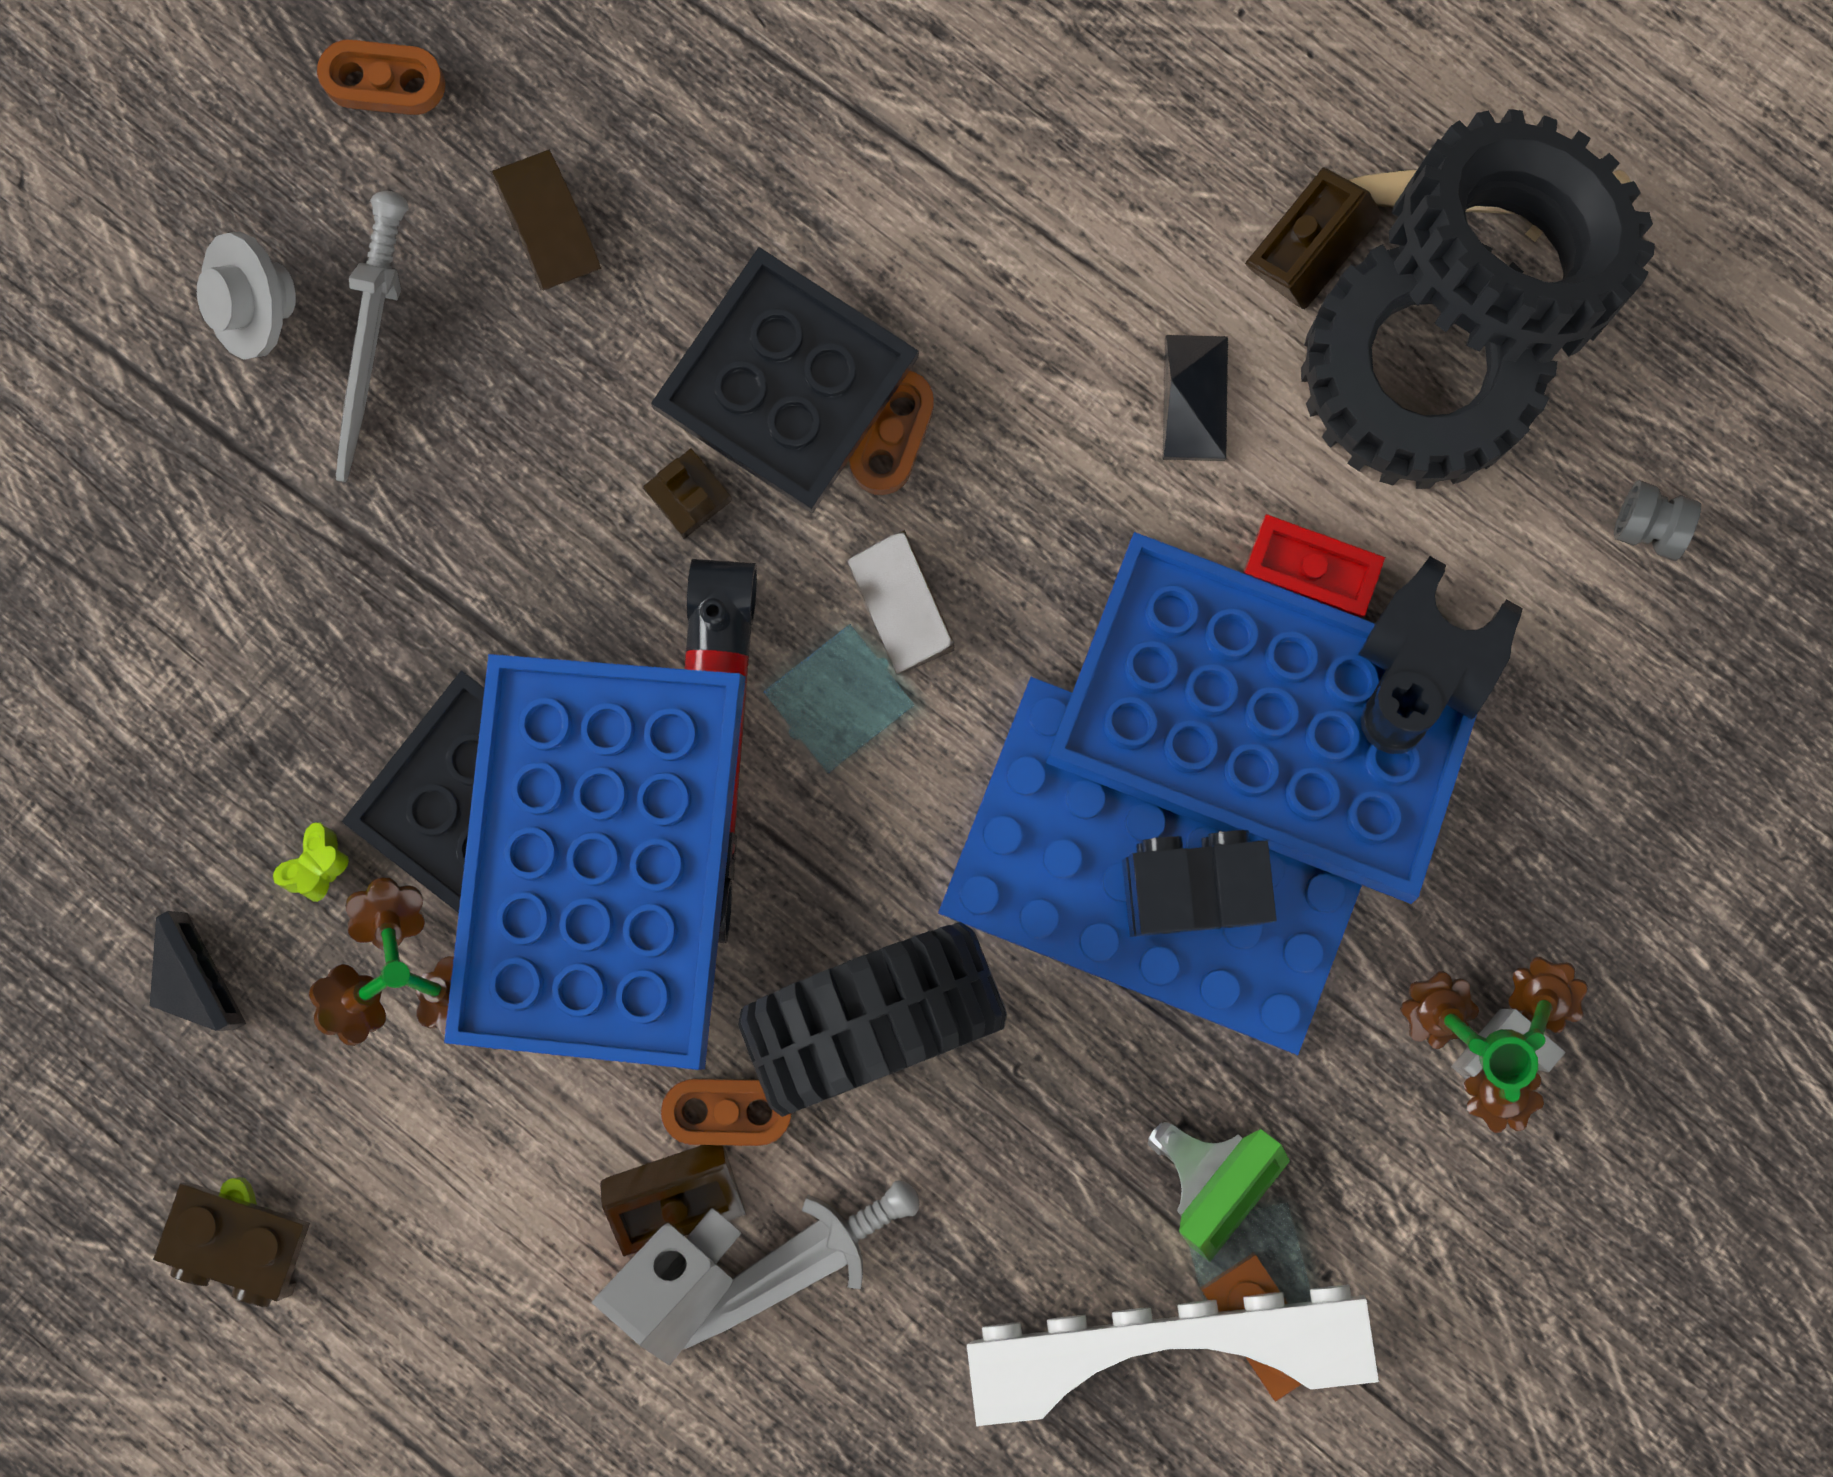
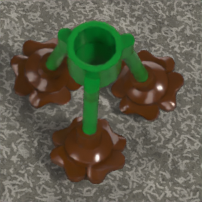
[1400,957,1588,1133]

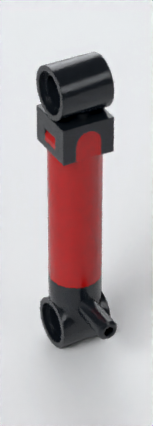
[684,559,757,943]

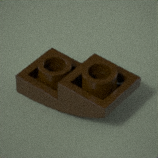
[490,149,601,291]

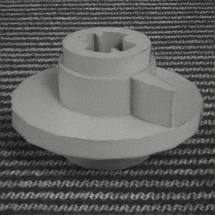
[197,231,296,360]

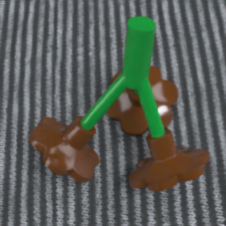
[309,877,454,1046]

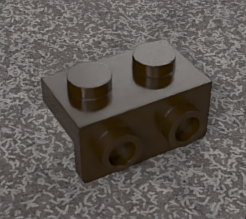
[153,1182,310,1307]

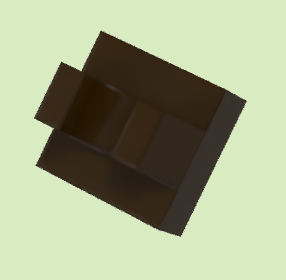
[642,448,732,539]

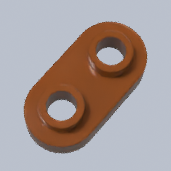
[317,39,445,115]
[849,371,934,495]
[661,1078,792,1146]

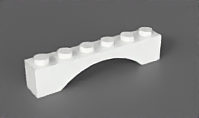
[967,1285,1379,1426]

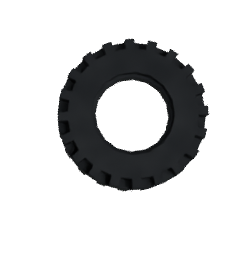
[1389,109,1655,363]
[1301,243,1558,489]

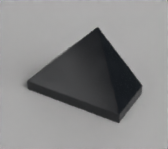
[1163,335,1228,461]
[150,911,247,1031]

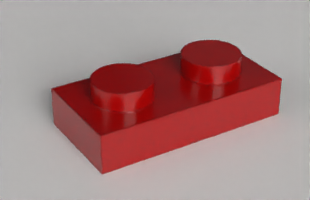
[1243,514,1386,618]

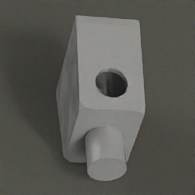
[591,1208,742,1366]

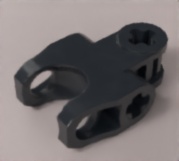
[1359,556,1523,754]

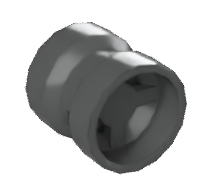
[1614,480,1701,561]

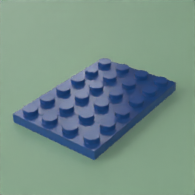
[1045,532,1477,904]
[444,654,746,1070]
[938,677,1362,1055]

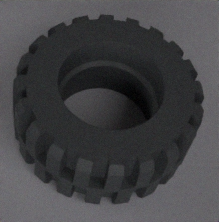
[738,922,1007,1117]

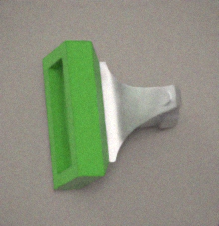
[1148,1122,1290,1262]

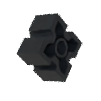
[1122,830,1277,937]

